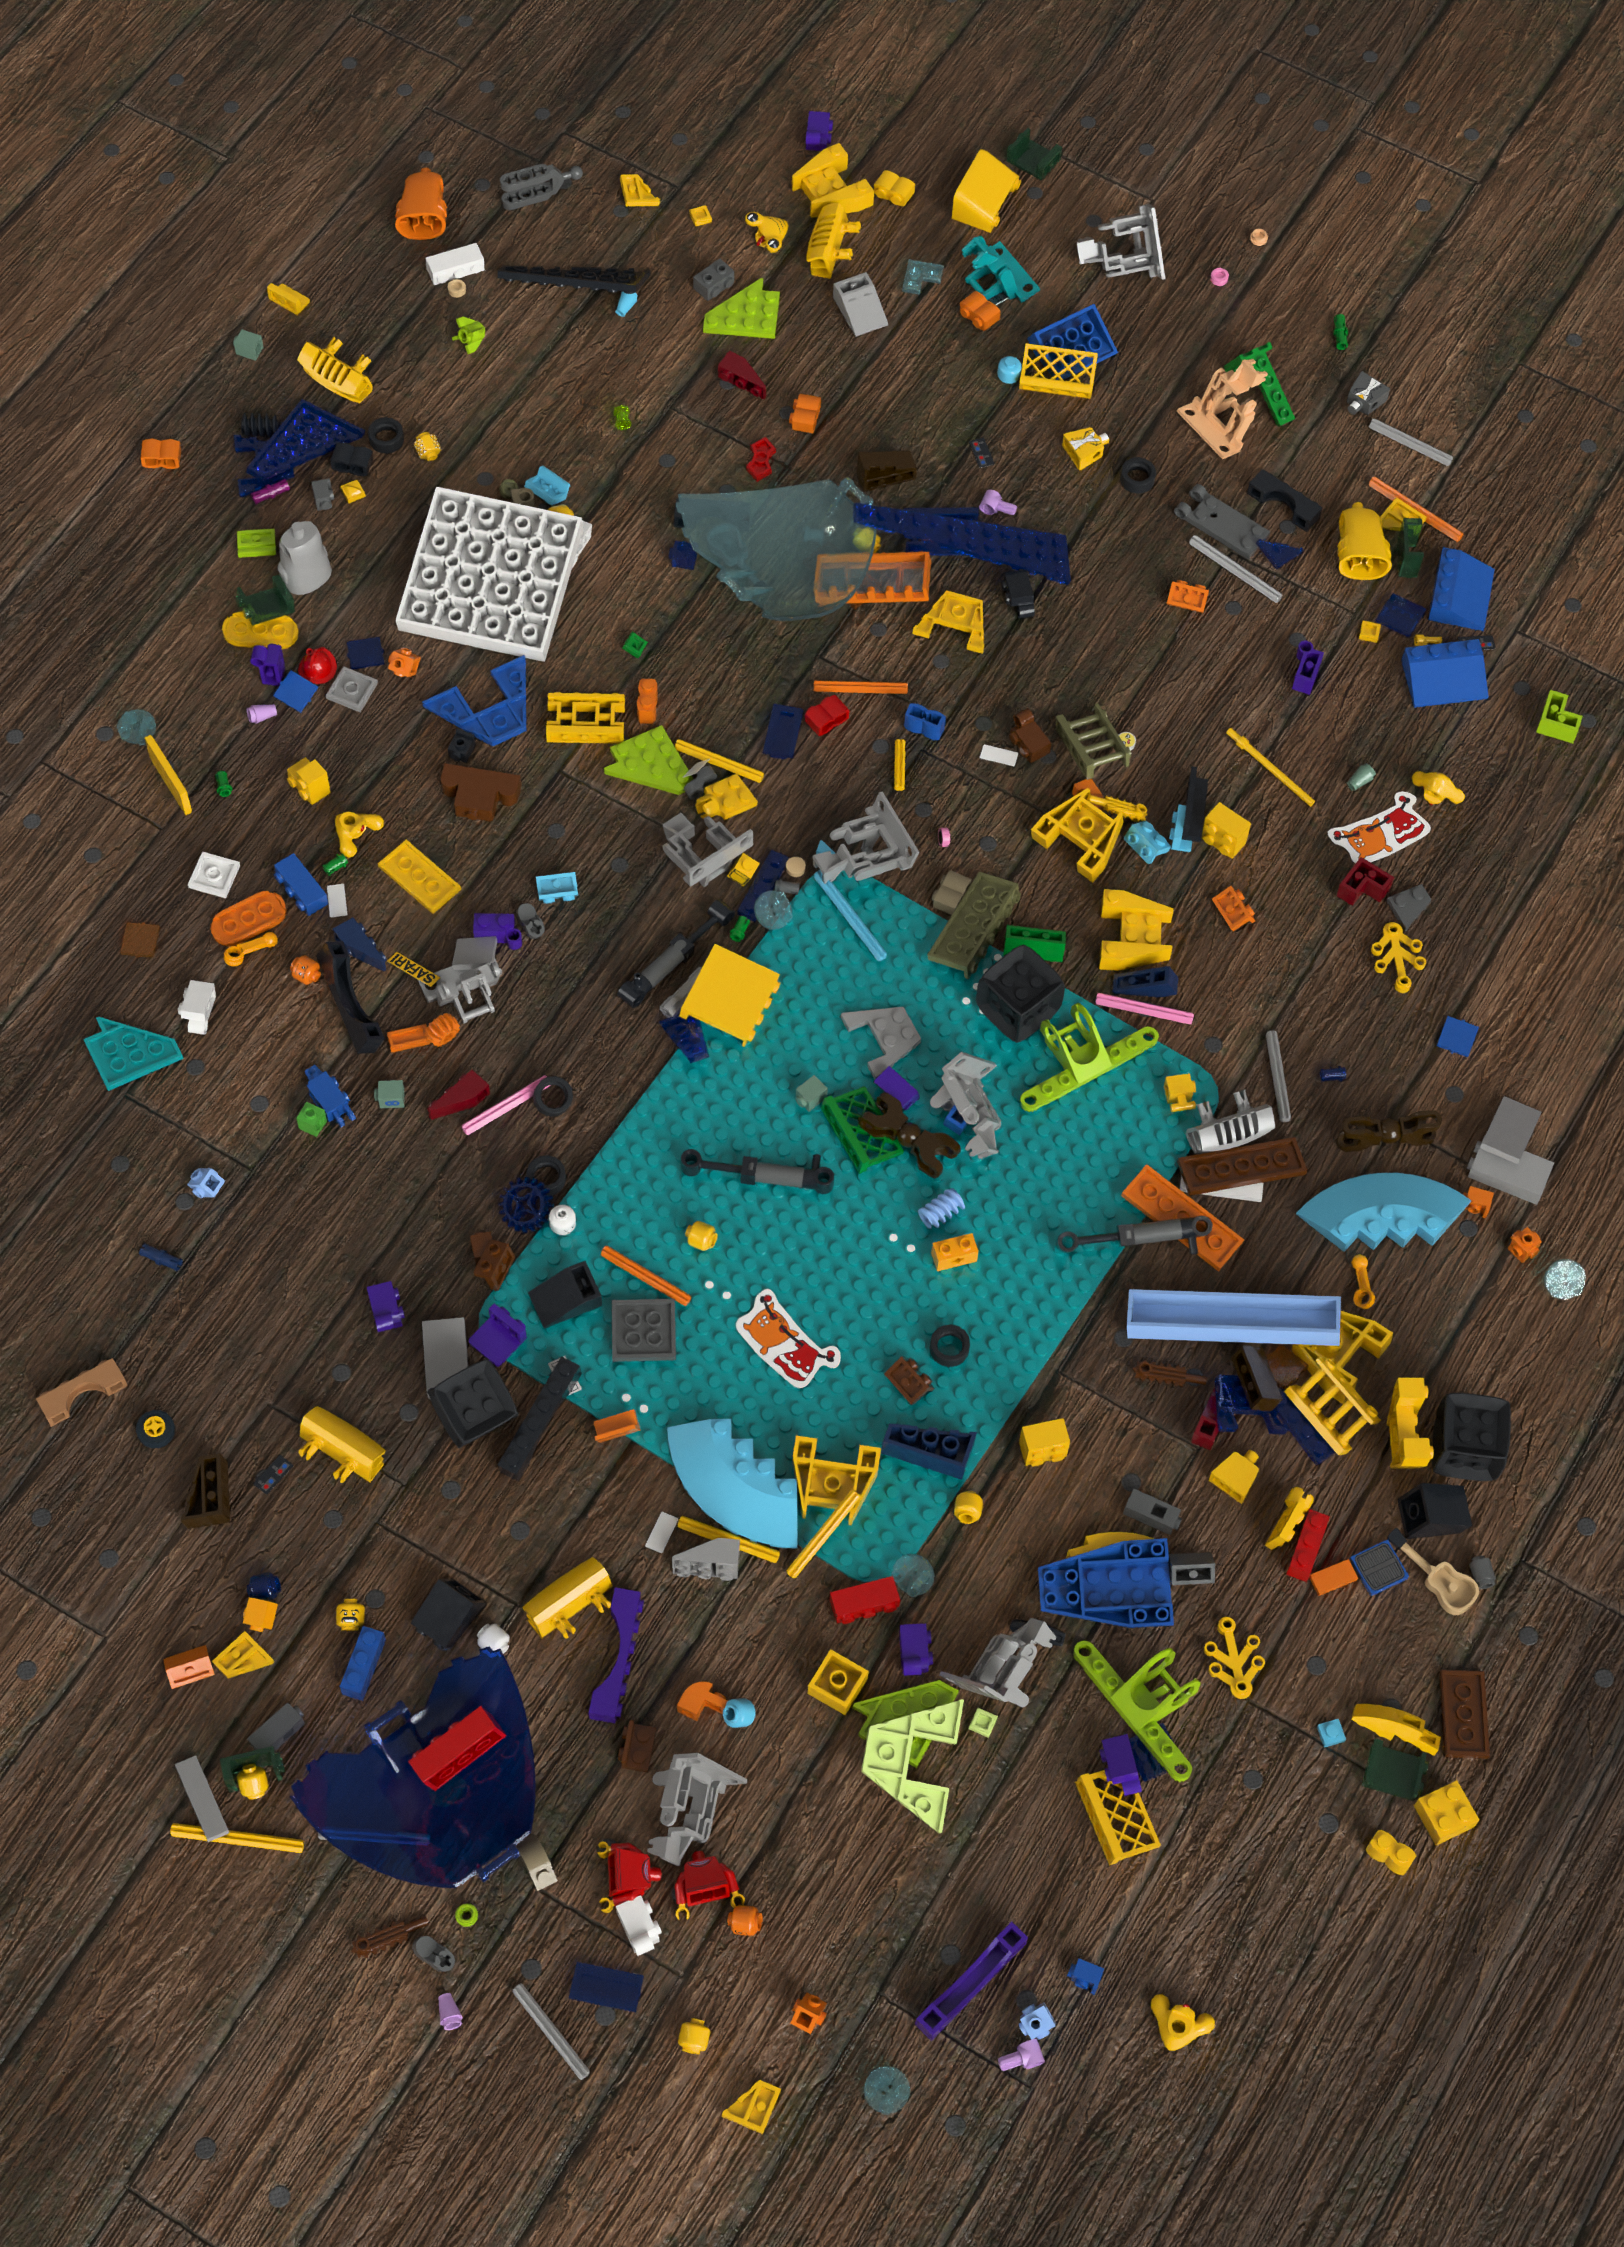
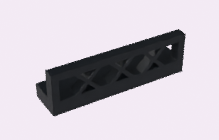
[1182,766,1208,842]

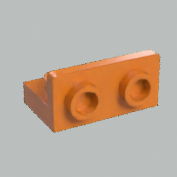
[1167,580,1209,613]
[1212,886,1255,931]

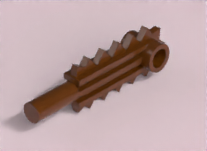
[1132,1360,1207,1387]
[351,1916,429,1959]

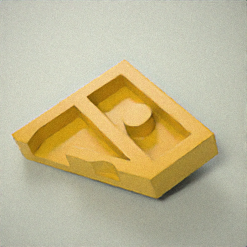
[620,174,660,206]
[1380,497,1427,534]

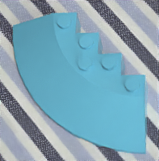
[1296,1173,1471,1252]
[667,1419,797,1549]

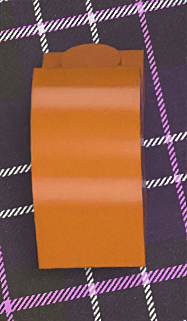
[677,1682,728,1721]

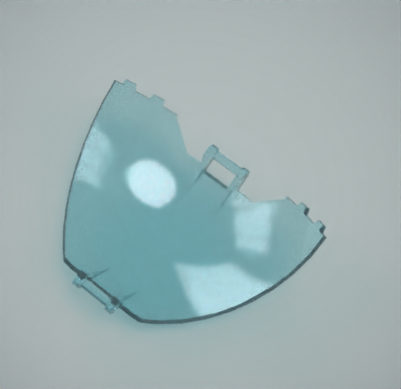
[676,477,877,621]

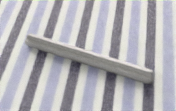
[1189,535,1282,603]

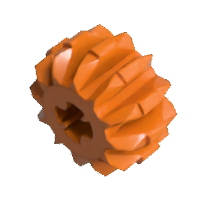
[425,1013,460,1047]

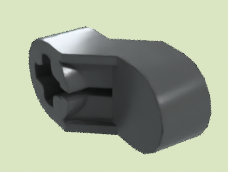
[684,766,717,800]
[516,903,545,939]
[412,1936,455,1972]

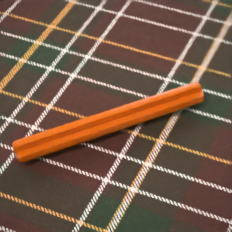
[814,680,908,694]
[601,1246,691,1306]

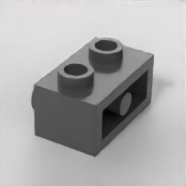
[693,259,734,301]
[1169,1552,1215,1585]

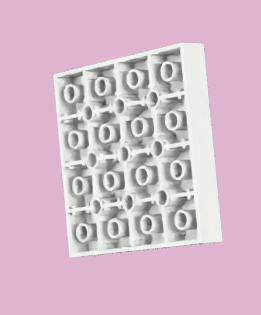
[395,487,584,662]

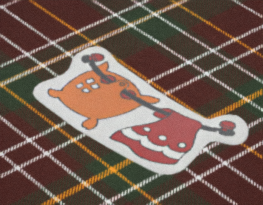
[1328,791,1431,864]
[736,1289,841,1388]

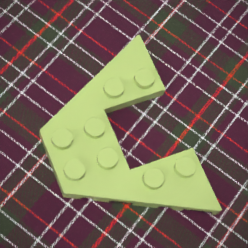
[861,1699,964,1833]

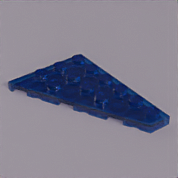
[246,399,365,481]

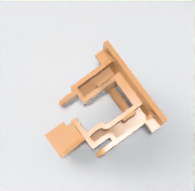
[1177,359,1268,459]

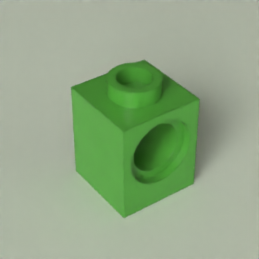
[296,1102,327,1137]

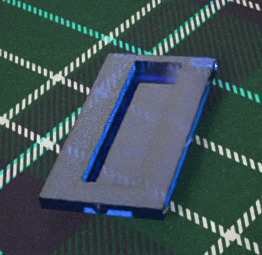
[763,704,804,759]
[569,1962,644,2013]

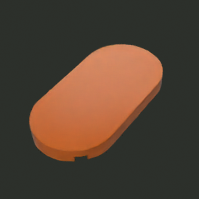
[210,891,286,946]

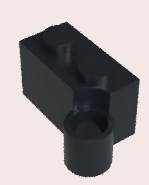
[1001,570,1035,619]

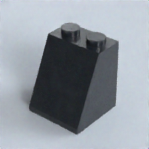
[1397,1483,1472,1539]
[411,1578,487,1649]

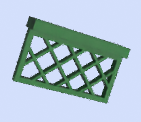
[821,1086,904,1174]

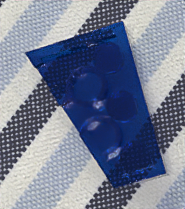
[659,1014,710,1064]

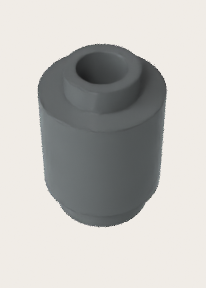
[1469,1555,1496,1589]

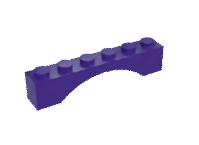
[589,1587,644,1724]
[915,1922,1028,2041]

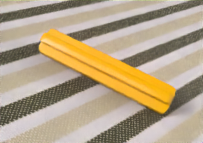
[894,739,905,791]

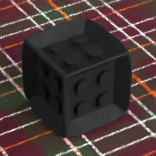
[976,944,1065,1043]
[427,1358,519,1448]
[1432,1393,1511,1481]

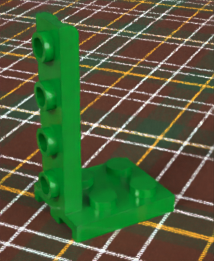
[1224,342,1295,427]

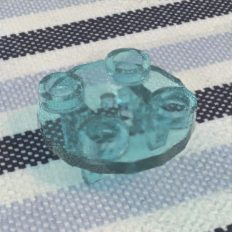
[117,709,157,745]
[754,891,792,930]
[1544,1259,1586,1299]
[891,1553,935,1597]
[864,2066,910,2115]

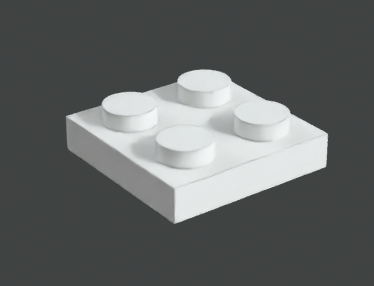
[188,852,240,898]

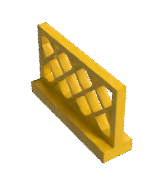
[1019,343,1098,399]
[1075,1770,1161,1865]

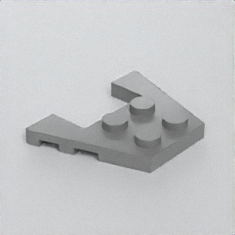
[841,1007,921,1079]

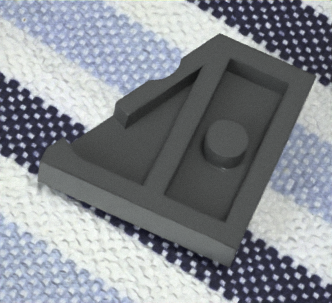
[1386,884,1431,931]

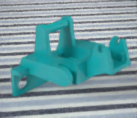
[961,236,1040,303]

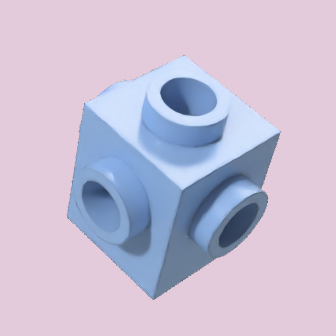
[187,1168,225,1198]
[1019,2002,1056,2040]

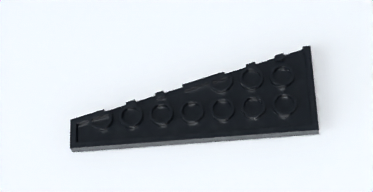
[498,265,651,294]

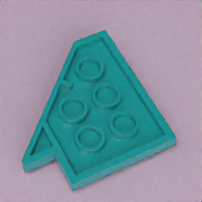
[83,1017,183,1091]

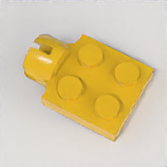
[695,774,758,820]
[1265,1487,1314,1550]

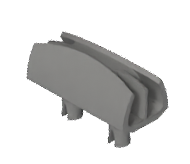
[1186,1090,1275,1154]

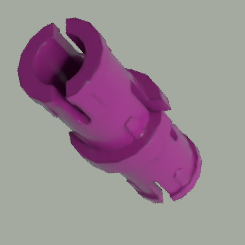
[251,479,290,504]

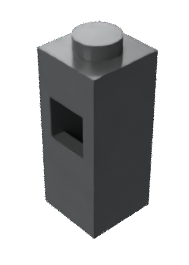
[1123,1489,1182,1535]
[247,1703,305,1760]

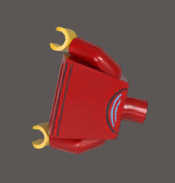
[597,1841,662,1913]
[675,1851,745,1920]

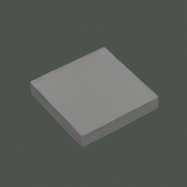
[326,666,378,712]
[452,936,497,970]

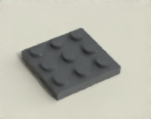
[612,1299,676,1362]

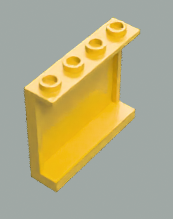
[679,944,781,1047]

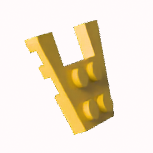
[912,590,984,654]

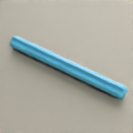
[814,870,887,961]

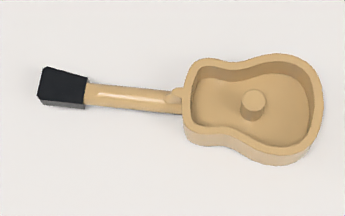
[1387,1528,1479,1615]

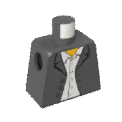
[1347,371,1390,415]

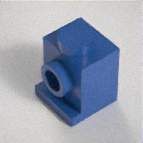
[1067,1958,1104,1995]

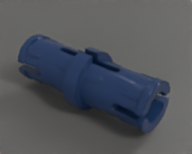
[139,1243,183,1271]

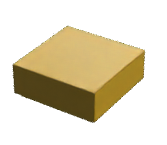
[689,205,712,227]
[1359,620,1381,643]

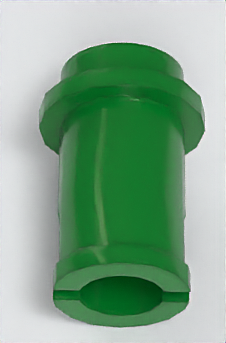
[215,771,232,797]
[322,853,348,876]
[730,916,750,942]

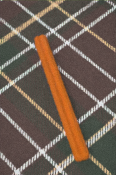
[1368,476,1463,542]

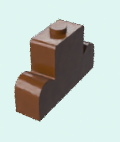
[441,763,522,821]

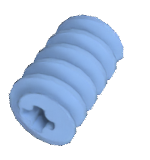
[918,1188,965,1229]

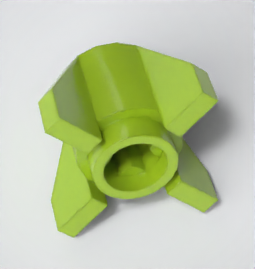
[452,316,485,354]

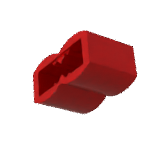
[805,695,850,736]

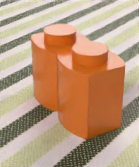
[960,291,1001,331]
[789,394,821,433]
[141,438,181,469]
[637,678,658,724]

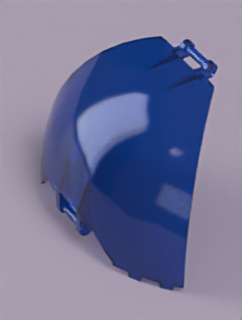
[290,1646,535,1888]

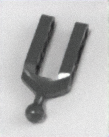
[500,164,583,210]

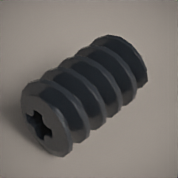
[241,412,281,438]

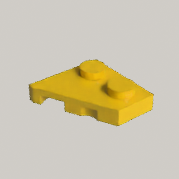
[212,1631,274,1679]
[722,2080,781,2134]

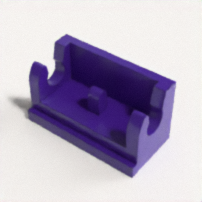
[874,1066,920,1111]

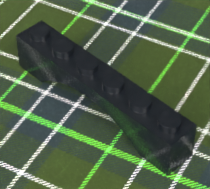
[316,941,385,1054]
[498,1356,582,1482]

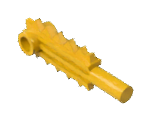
[1086,794,1148,822]

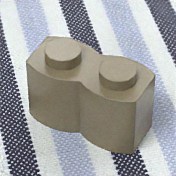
[931,870,972,915]

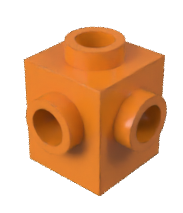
[388,648,421,677]
[1508,1227,1542,1263]
[790,1993,827,2034]

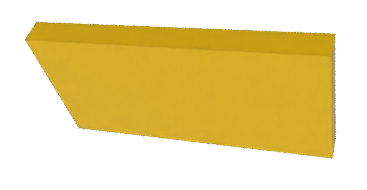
[145,735,192,815]
[378,839,461,914]

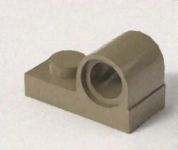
[511,488,535,507]

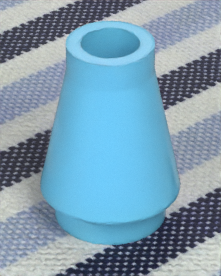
[615,291,638,317]

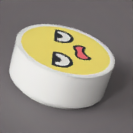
[1119,732,1136,751]

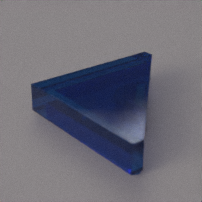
[1256,539,1304,570]

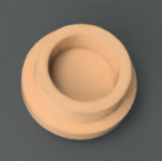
[1250,229,1268,246]

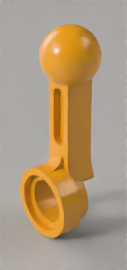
[223,932,278,966]
[1351,1254,1375,1309]

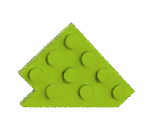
[703,278,780,339]
[604,725,694,795]
[852,1680,959,1768]

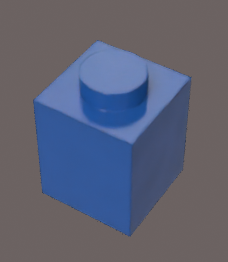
[943,1105,968,1136]

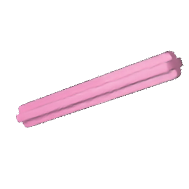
[1095,993,1194,1024]
[462,1076,550,1135]

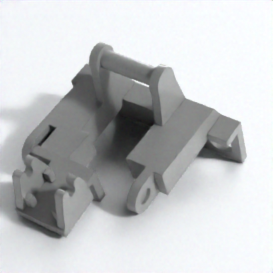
[1076,204,1165,280]
[813,792,919,884]
[662,813,753,887]
[418,957,502,1024]
[930,1052,1001,1159]
[939,1618,1056,1707]
[647,1753,747,1866]

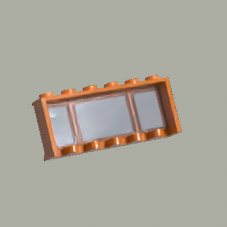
[814,551,932,604]

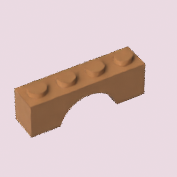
[36,1358,127,1427]

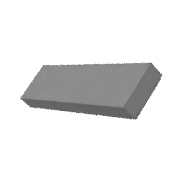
[175,1756,229,1842]

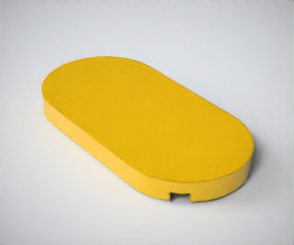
[222,611,299,650]

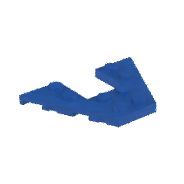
[422,655,527,747]

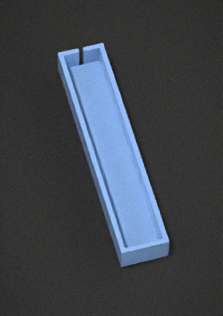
[1127,1289,1341,1346]

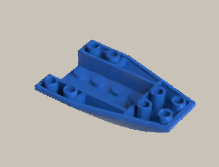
[1038,1538,1174,1628]

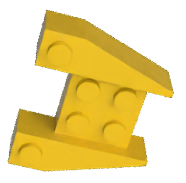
[792,143,874,218]
[1031,788,1124,883]
[1099,889,1174,971]
[1291,1311,1393,1404]
[1387,1378,1434,1469]
[792,1436,881,1526]

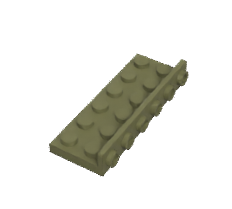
[927,872,1021,979]

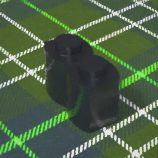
[331,443,373,477]

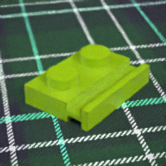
[237,528,276,558]

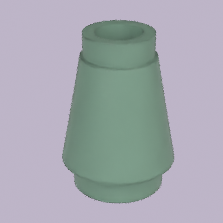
[1347,763,1376,791]

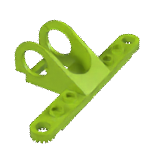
[1020,1003,1159,1112]
[1073,1641,1200,1782]

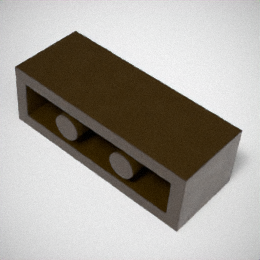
[1231,1346,1283,1411]

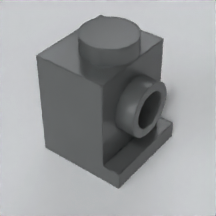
[311,478,334,511]

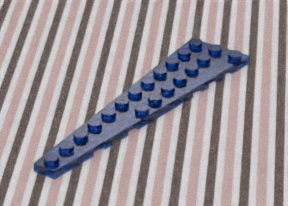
[853,502,1071,585]

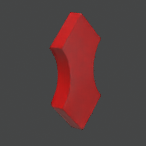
[746,437,776,482]

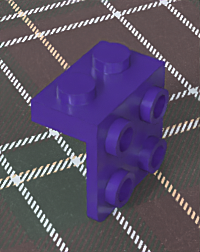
[469,1303,527,1367]

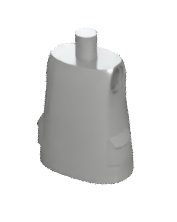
[278,521,332,595]

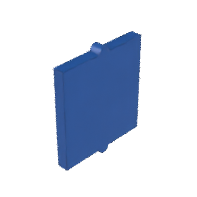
[273,670,318,713]
[1437,1016,1479,1057]

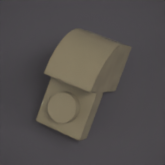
[514,1834,558,1891]

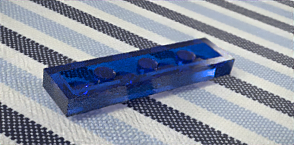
[737,850,789,922]
[1273,1386,1334,1466]

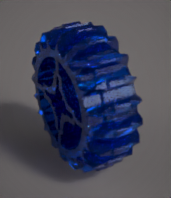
[498,1177,554,1233]

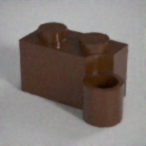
[1009,708,1051,763]

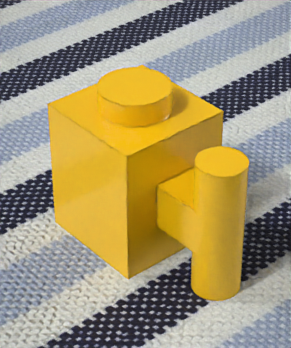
[1164,1073,1196,1112]

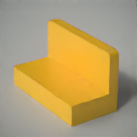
[267,283,310,315]

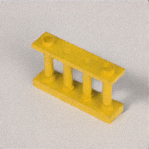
[1284,1357,1381,1455]

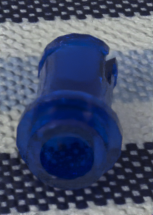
[1320,1066,1346,1082]

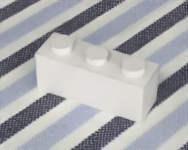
[426,243,485,285]

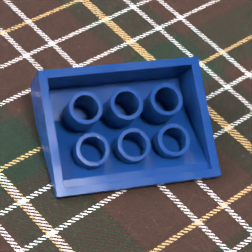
[1027,304,1118,380]
[1428,547,1495,631]
[1401,639,1489,708]

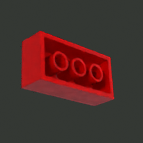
[408,1706,507,1791]

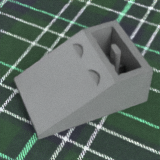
[833,272,888,337]
[672,1538,740,1581]

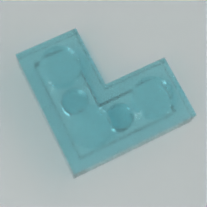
[902,260,944,295]

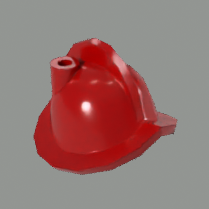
[298,647,337,685]

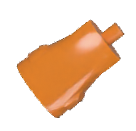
[395,168,447,240]

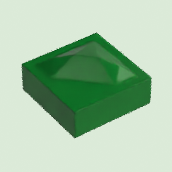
[622,631,648,659]

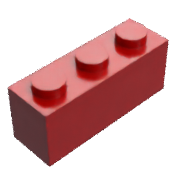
[1286,1509,1330,1582]
[829,1576,900,1624]

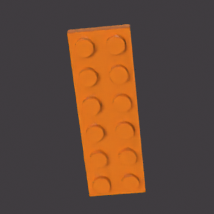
[1121,1164,1244,1271]

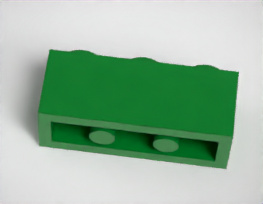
[1003,925,1066,962]

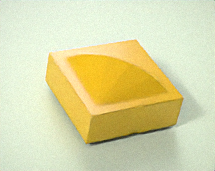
[340,480,366,503]

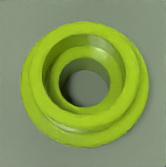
[455,1904,478,1927]

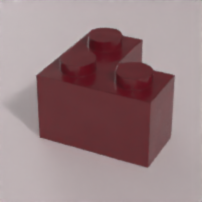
[1336,857,1394,906]

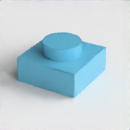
[1317,1719,1346,1748]

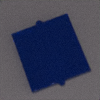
[347,637,385,670]

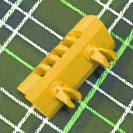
[806,203,861,279]
[297,337,373,404]
[299,1406,386,1483]
[522,1557,613,1639]

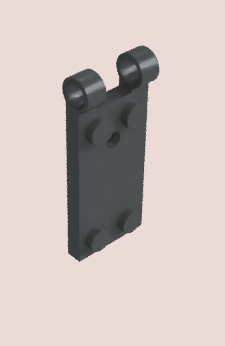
[1174,484,1270,560]

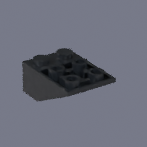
[528,1261,602,1329]

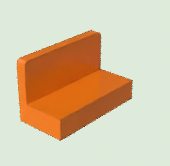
[594,1409,641,1443]
[163,1645,215,1689]

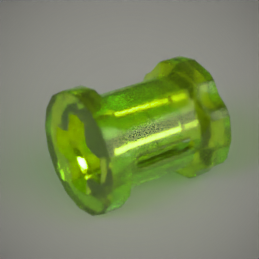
[613,405,632,430]

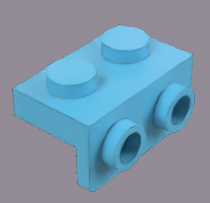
[524,466,570,506]
[1169,804,1192,852]
[1124,820,1172,864]
[536,872,578,904]

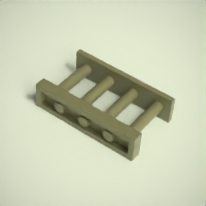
[1056,703,1131,780]

